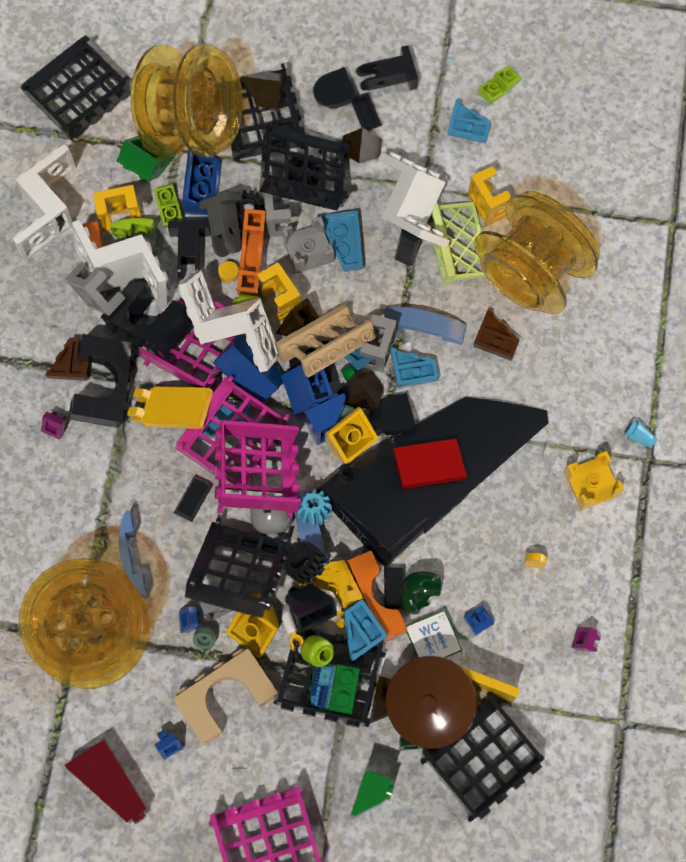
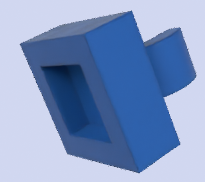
[464,605,494,636]
[179,606,205,633]
[154,729,183,760]

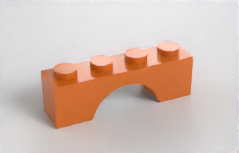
[237,209,266,296]
[347,550,407,644]

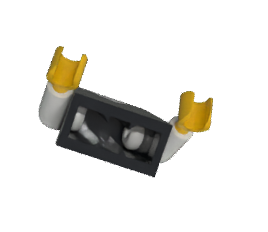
[282,584,345,651]

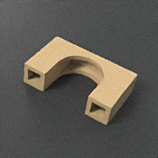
[173,649,278,746]

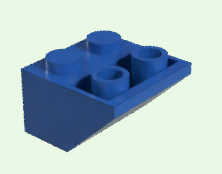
[281,365,333,415]
[305,393,346,446]

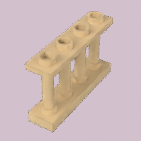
[276,304,375,377]

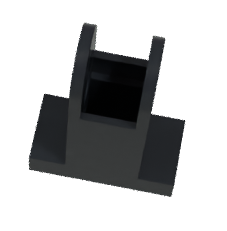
[356,45,418,91]
[168,220,210,280]

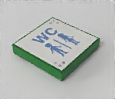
[406,610,462,658]

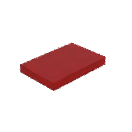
[393,439,466,489]

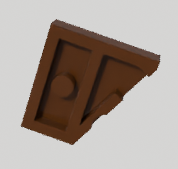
[473,309,520,361]
[45,338,89,381]

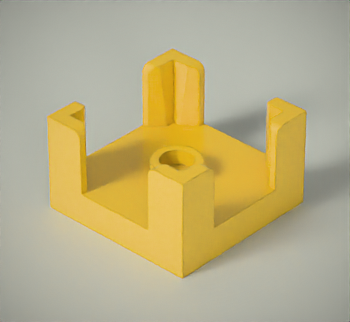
[467,166,512,226]
[93,185,141,233]
[257,262,301,323]
[564,451,624,510]
[299,560,364,620]

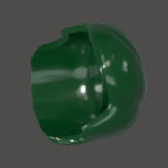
[400,571,442,615]

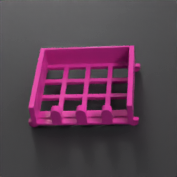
[139,297,246,389]
[176,375,290,492]
[215,420,301,518]
[209,786,321,862]

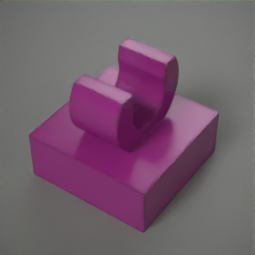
[41,411,67,440]
[571,627,601,652]

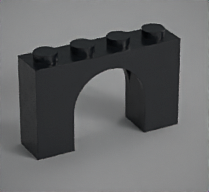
[101,280,193,357]
[68,334,135,428]

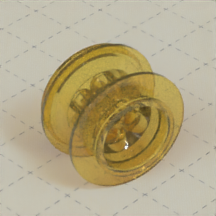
[131,44,243,158]
[474,191,600,314]
[19,558,150,689]

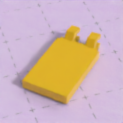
[127,386,213,429]
[461,666,520,703]

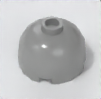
[250,509,293,538]

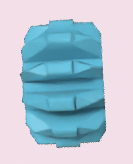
[296,489,332,527]

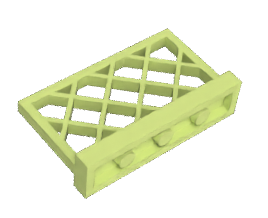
[428,202,492,285]

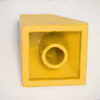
[325,407,379,464]
[225,592,280,659]

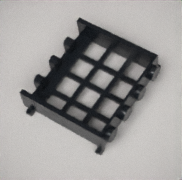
[21,35,131,140]
[216,63,305,161]
[259,123,350,211]
[185,517,289,618]
[273,629,386,728]
[420,695,545,823]

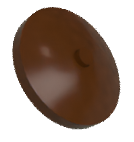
[386,656,477,748]

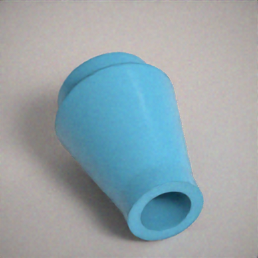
[624,420,657,448]

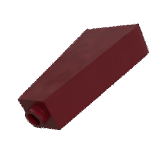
[65,739,149,824]

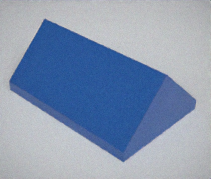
[182,146,221,216]
[213,334,284,402]

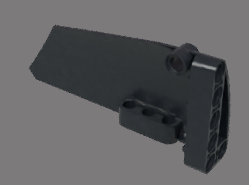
[316,397,549,567]

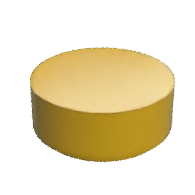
[218,261,239,283]
[524,552,547,568]

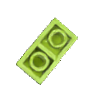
[477,65,521,105]
[154,184,183,227]
[110,218,156,239]

